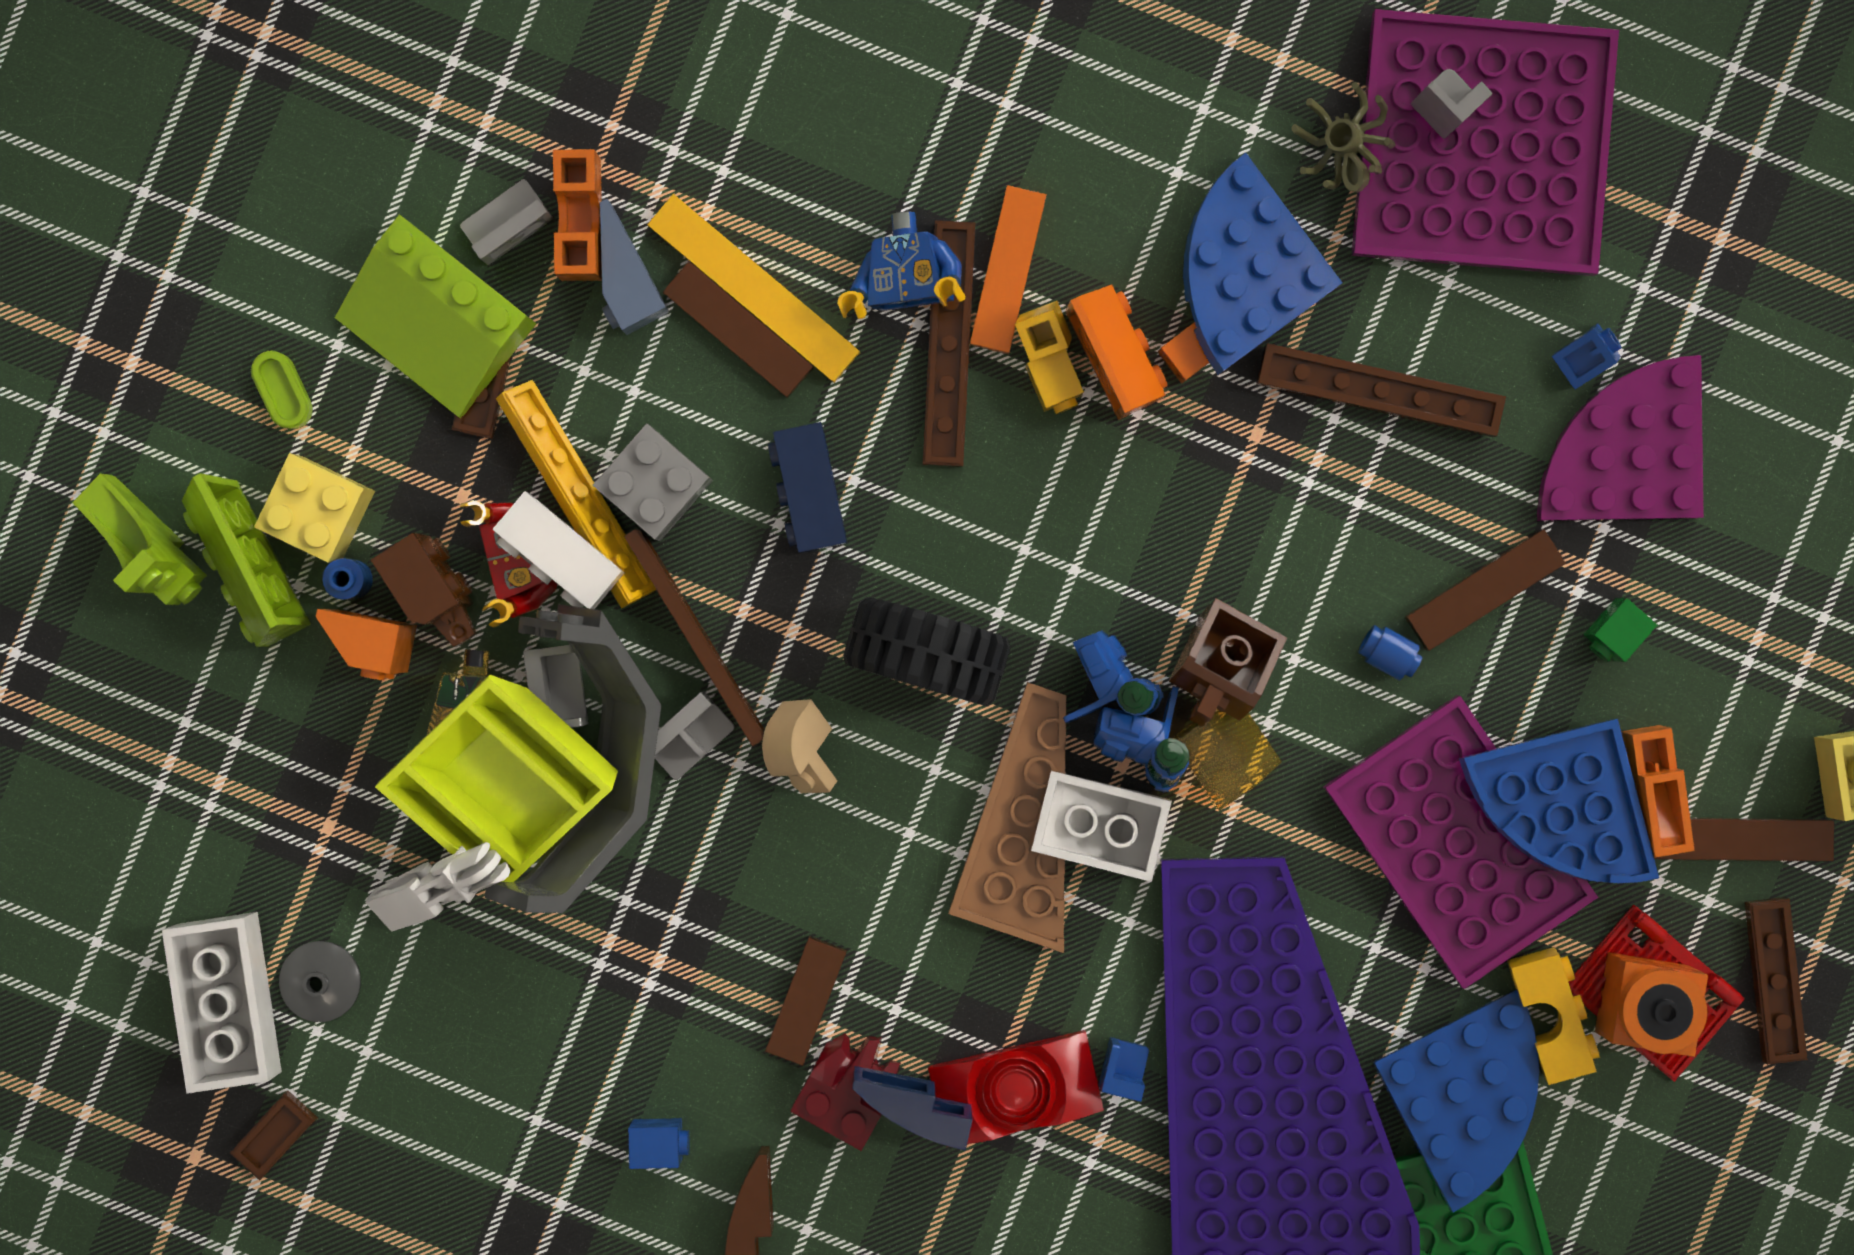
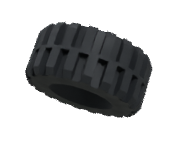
[843,597,1011,707]

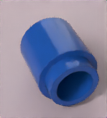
[322,558,373,600]
[1358,625,1422,681]

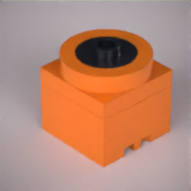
[1595,952,1708,1057]

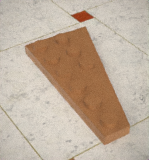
[948,682,1066,953]

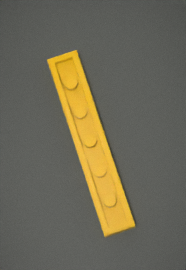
[647,194,860,383]
[496,380,656,609]

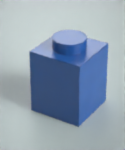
[628,1118,690,1169]

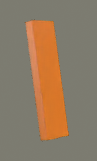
[970,185,1047,354]

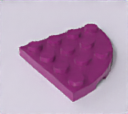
[1537,355,1704,521]

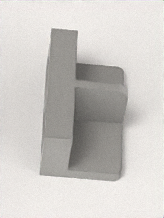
[1411,69,1493,139]
[655,691,735,780]

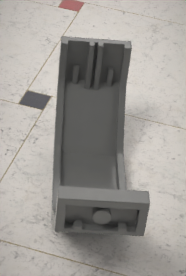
[485,604,661,913]

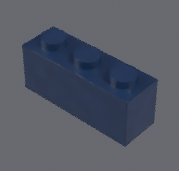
[768,422,848,554]

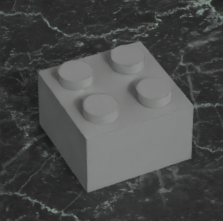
[593,423,713,541]

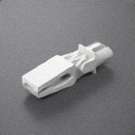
[365,842,510,932]

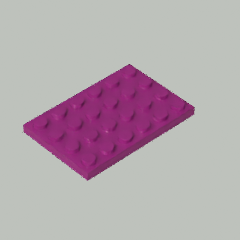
[1323,695,1598,989]

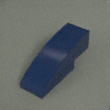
[852,1066,973,1151]

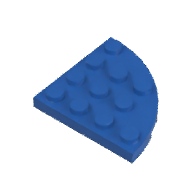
[1183,152,1342,375]
[1459,719,1659,883]
[1372,989,1539,1213]

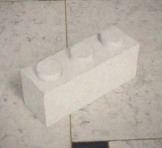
[492,491,625,609]

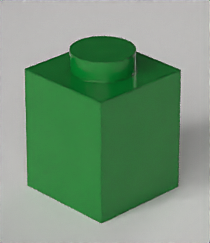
[1584,598,1658,662]

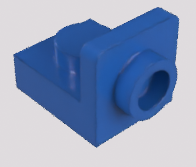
[1552,323,1622,389]

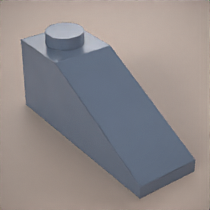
[600,199,670,335]

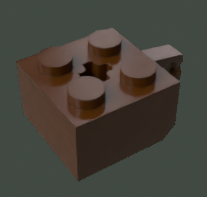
[371,533,477,647]
[1169,598,1287,727]

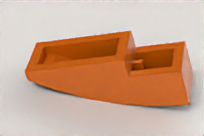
[1621,725,1695,858]

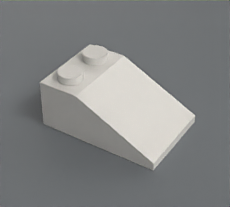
[1031,771,1172,882]

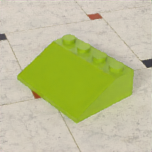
[334,214,537,418]
[182,473,311,647]

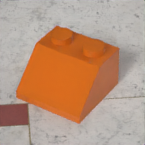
[316,609,417,680]

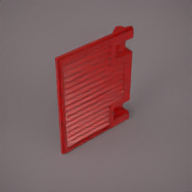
[1568,904,1745,1082]

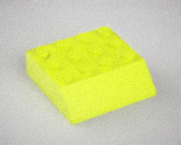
[375,675,618,882]

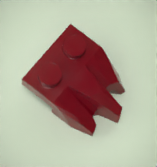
[790,1033,901,1151]

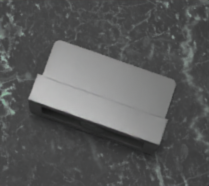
[460,179,554,265]

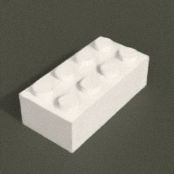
[162,912,282,1094]

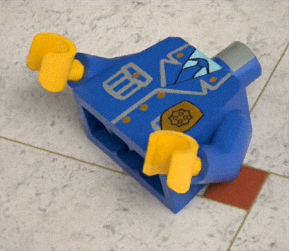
[837,212,965,319]

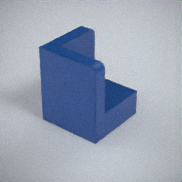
[1099,1037,1149,1102]

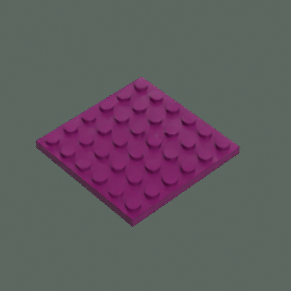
[1351,9,1619,276]

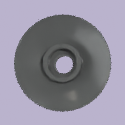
[279,941,361,1022]

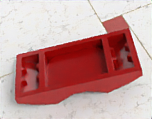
[928,1030,1104,1147]

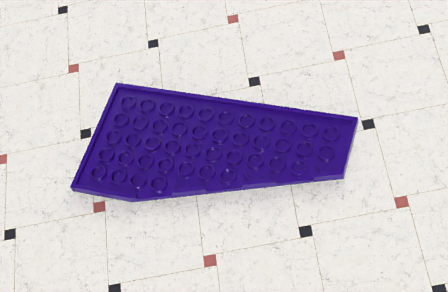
[1161,857,1420,1255]

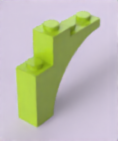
[72,473,207,605]

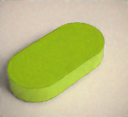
[251,351,313,429]

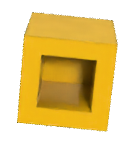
[1015,301,1072,362]
[1025,349,1084,415]

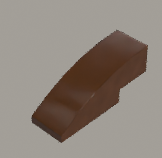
[725,1146,774,1255]

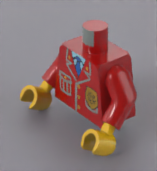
[460,500,558,627]

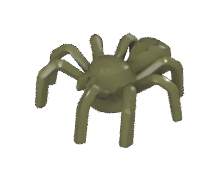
[1291,82,1396,192]

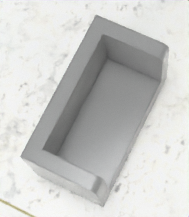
[523,645,589,727]

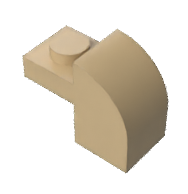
[762,699,837,793]

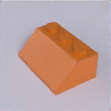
[1065,285,1168,420]

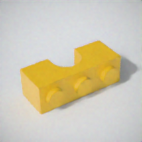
[1507,947,1600,1085]

